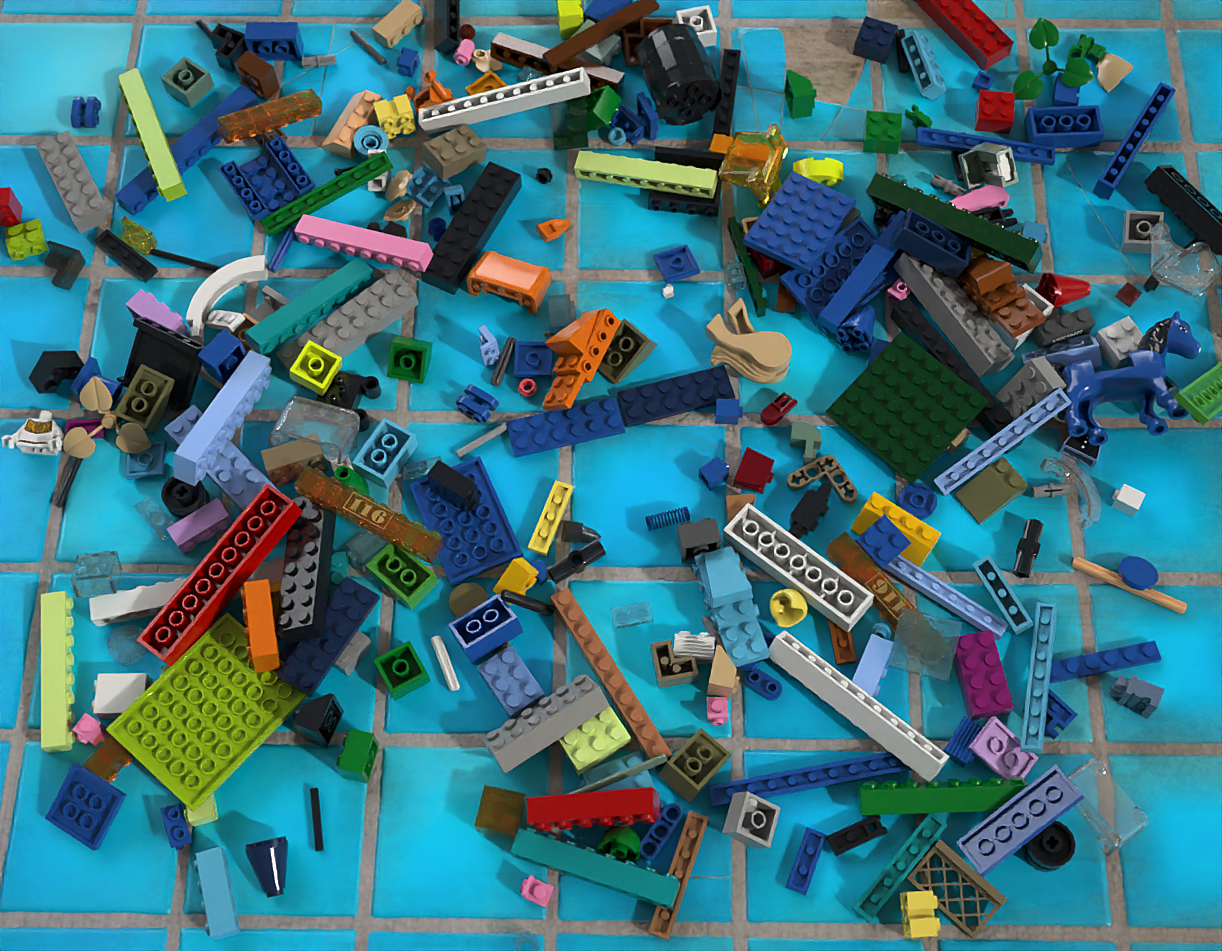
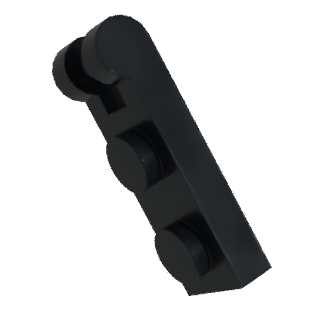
[826,815,888,857]

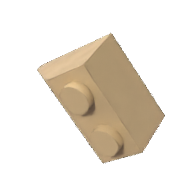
[707,645,740,700]

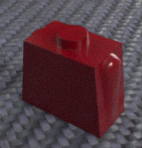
[747,246,780,279]
[733,447,775,494]

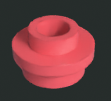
[518,379,537,397]

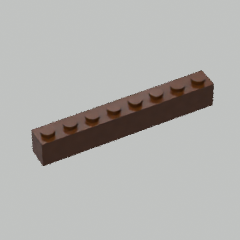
[490,32,625,94]

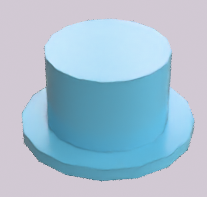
[353,125,389,160]

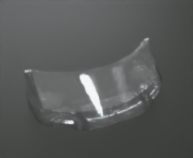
[1040,456,1102,530]

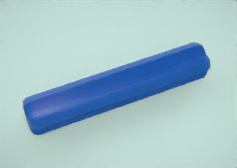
[267,226,296,273]

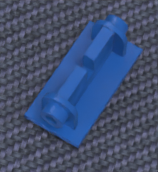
[160,803,192,850]

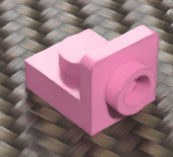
[706,697,728,726]
[520,875,554,908]

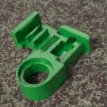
[1067,34,1106,64]

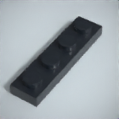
[94,229,158,283]

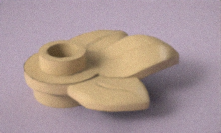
[471,49,503,73]

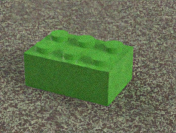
[366,539,439,611]

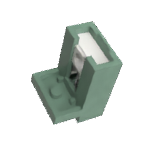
[958,142,1019,190]

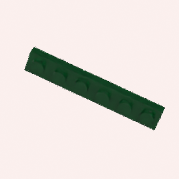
[727,216,768,318]

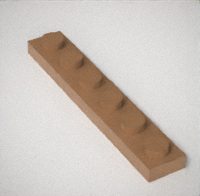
[648,811,709,941]

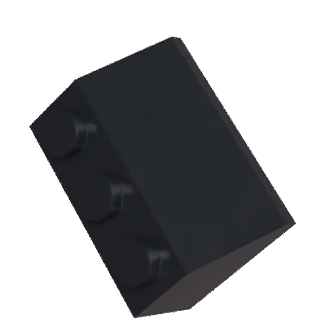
[293,693,344,749]

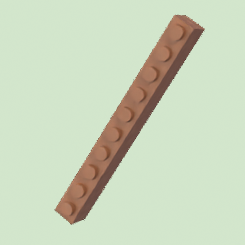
[550,587,673,771]

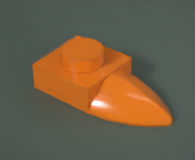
[536,219,570,243]

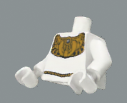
[1,411,65,456]

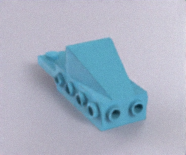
[692,546,770,667]

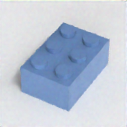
[477,645,545,719]

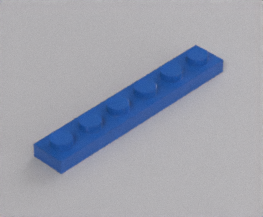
[1049,641,1162,684]

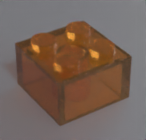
[474,785,527,840]

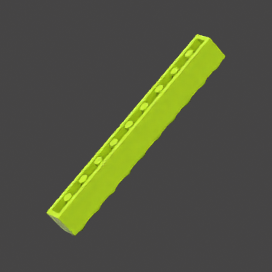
[118,68,188,202]

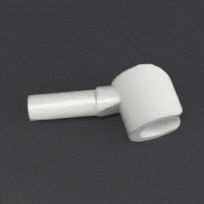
[662,283,674,299]

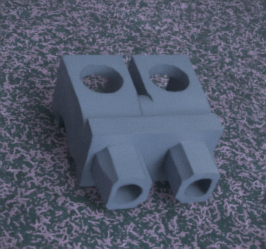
[1109,675,1165,719]

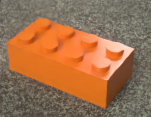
[241,579,280,673]

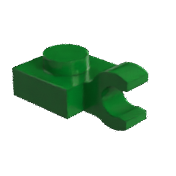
[905,104,932,129]

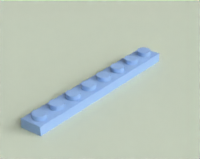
[933,388,1072,496]
[862,551,1009,641]

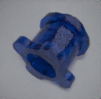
[428,218,446,242]

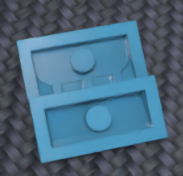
[405,164,451,209]

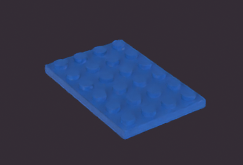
[743,171,856,275]
[779,216,900,335]
[408,456,524,586]

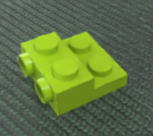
[4,218,49,261]

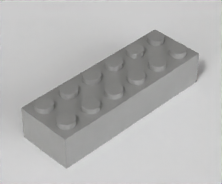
[35,130,113,234]
[482,674,610,773]

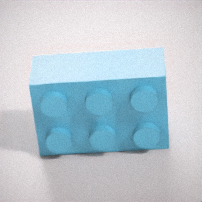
[352,418,419,489]

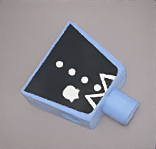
[1059,421,1102,469]

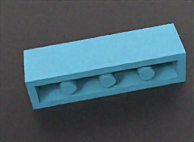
[972,554,1034,635]
[194,846,241,940]

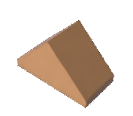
[725,494,756,525]

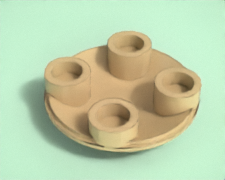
[385,170,412,202]

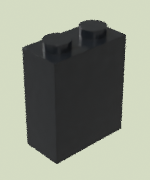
[427,460,480,514]

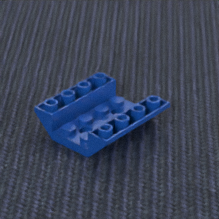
[218,135,315,220]

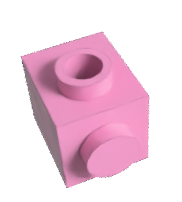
[72,713,107,747]

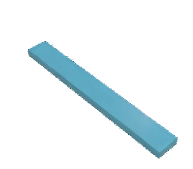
[1020,602,1058,754]

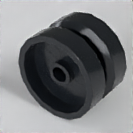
[161,476,210,521]
[1022,821,1076,872]

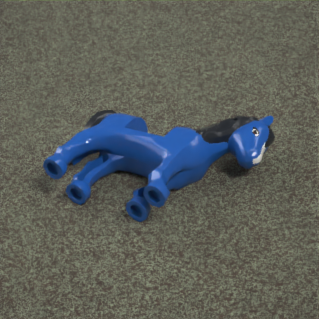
[1050,311,1201,446]

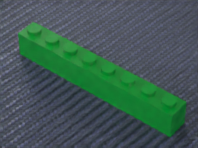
[858,777,1029,815]

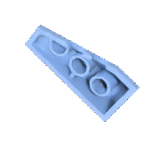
[1021,333,1102,369]

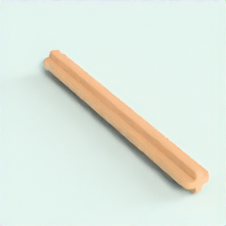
[1071,556,1187,614]

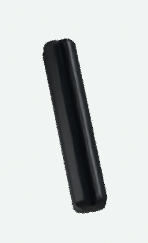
[895,29,909,73]
[500,589,555,616]

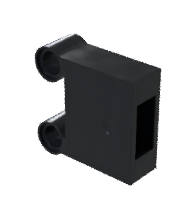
[312,371,381,432]

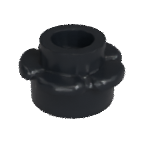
[536,167,553,184]
[873,208,887,226]
[1143,275,1160,292]

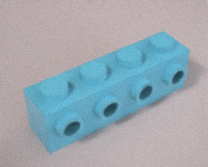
[901,30,946,100]

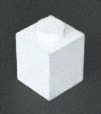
[1111,484,1146,517]

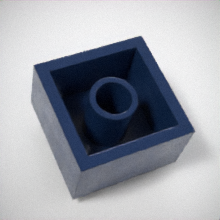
[853,16,898,64]

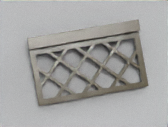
[906,839,1007,938]

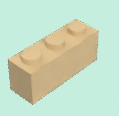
[372,0,423,49]

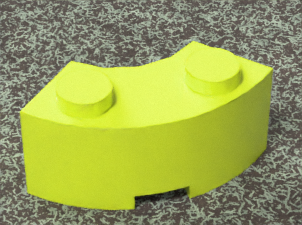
[793,158,844,188]

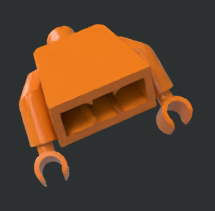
[404,69,457,114]

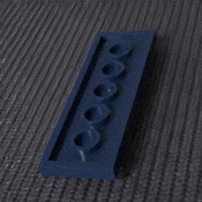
[617,365,735,428]
[276,576,380,698]

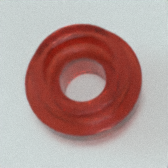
[460,24,476,40]

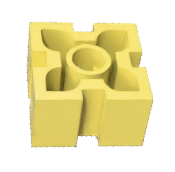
[373,94,416,139]
[899,891,940,938]

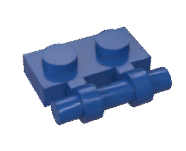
[1023,689,1078,740]

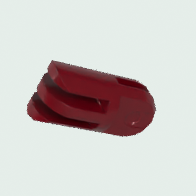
[760,392,798,426]

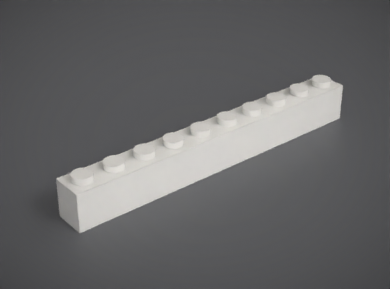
[419,67,591,135]
[89,558,284,627]
[768,631,950,782]

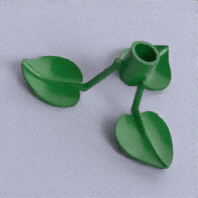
[1013,18,1094,100]

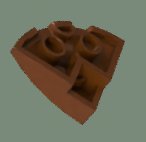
[619,18,673,66]

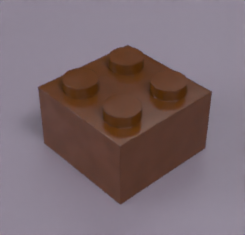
[234,50,280,101]

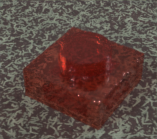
[1115,282,1143,308]

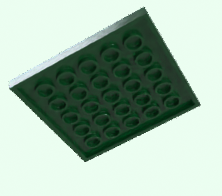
[825,332,989,485]

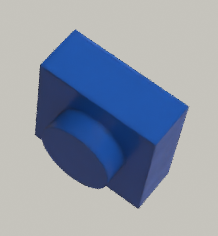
[972,71,995,91]

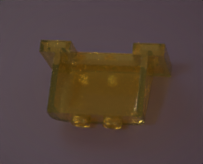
[718,124,789,204]

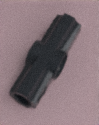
[1012,519,1044,579]
[547,540,606,584]

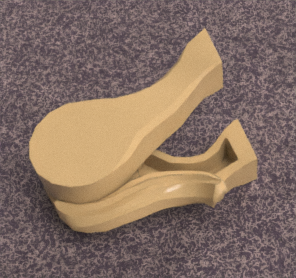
[705,297,792,384]

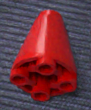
[1035,273,1091,309]

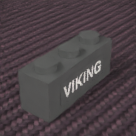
[1032,307,1095,349]

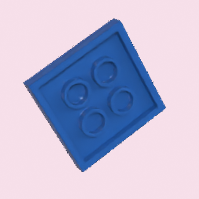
[45,763,127,851]

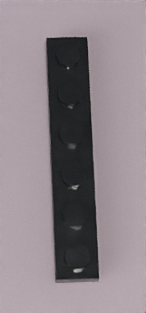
[712,49,741,137]

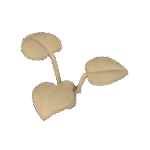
[63,376,152,458]

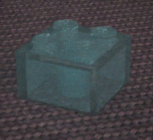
[70,551,122,598]

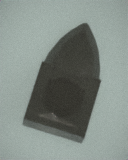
[561,520,601,544]

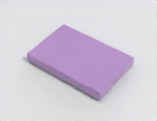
[968,716,1038,780]

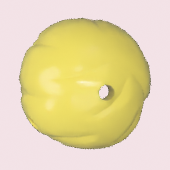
[769,588,808,628]

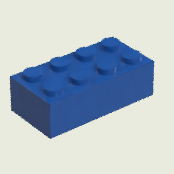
[1024,105,1104,148]

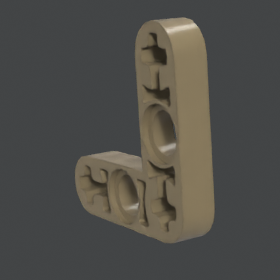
[787,455,858,505]

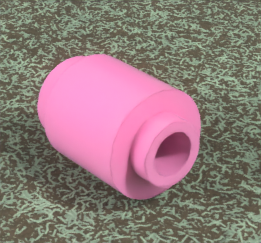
[453,39,475,65]

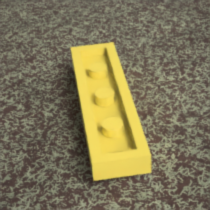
[528,480,574,556]

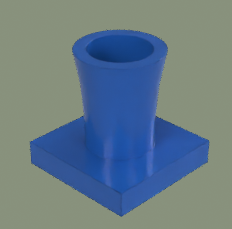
[70,356,123,407]

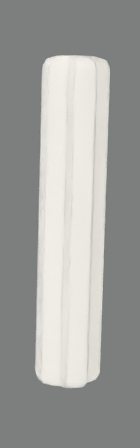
[431,635,460,692]

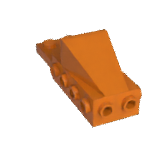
[542,308,621,411]

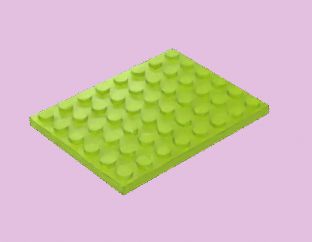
[106,612,309,813]

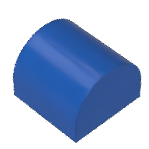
[529,560,547,586]

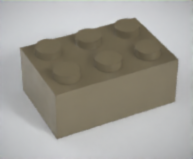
[422,124,487,181]
[261,434,329,486]

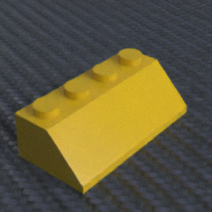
[851,492,941,567]

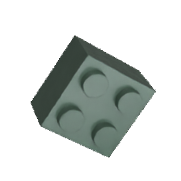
[161,56,214,108]

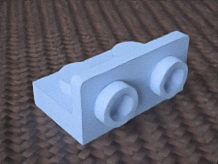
[478,325,500,367]

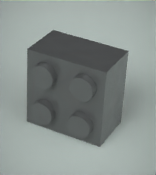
[676,518,721,562]

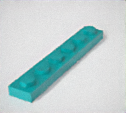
[852,813,947,923]

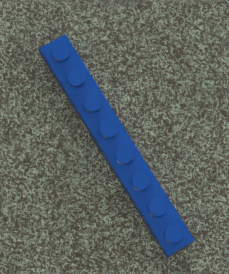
[916,126,1055,166]

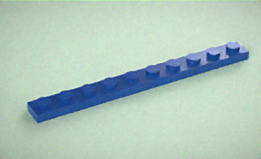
[708,752,913,808]

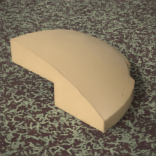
[1096,52,1134,93]

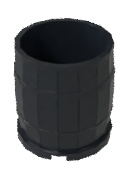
[637,23,724,126]

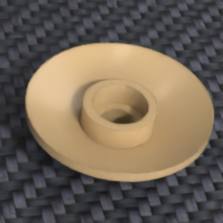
[384,199,416,222]

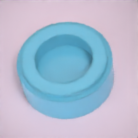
[608,128,626,146]

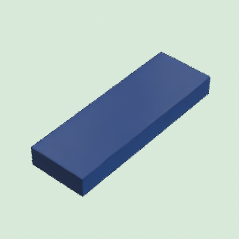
[785,827,827,896]

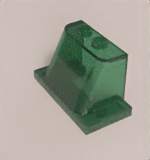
[550,95,589,150]

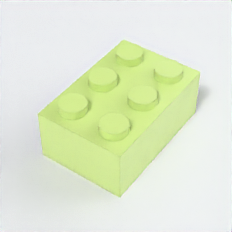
[557,706,631,776]

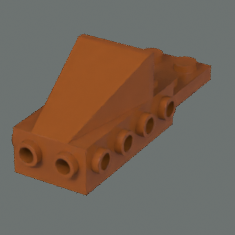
[955,253,1046,338]

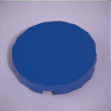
[898,483,937,520]
[1118,556,1158,591]

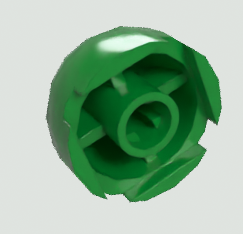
[598,825,641,864]

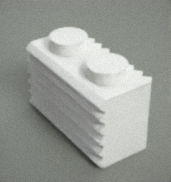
[673,631,715,665]

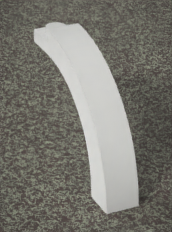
[186,255,268,344]

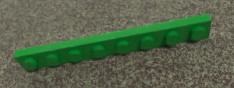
[260,151,394,237]

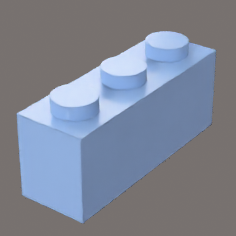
[852,634,895,697]

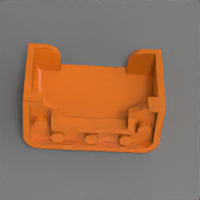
[467,251,552,315]

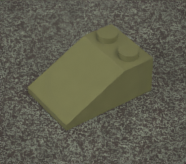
[598,318,658,385]
[114,364,175,435]
[954,456,1028,525]
[658,728,732,803]

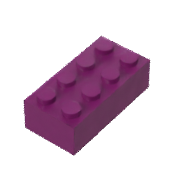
[948,630,1014,721]

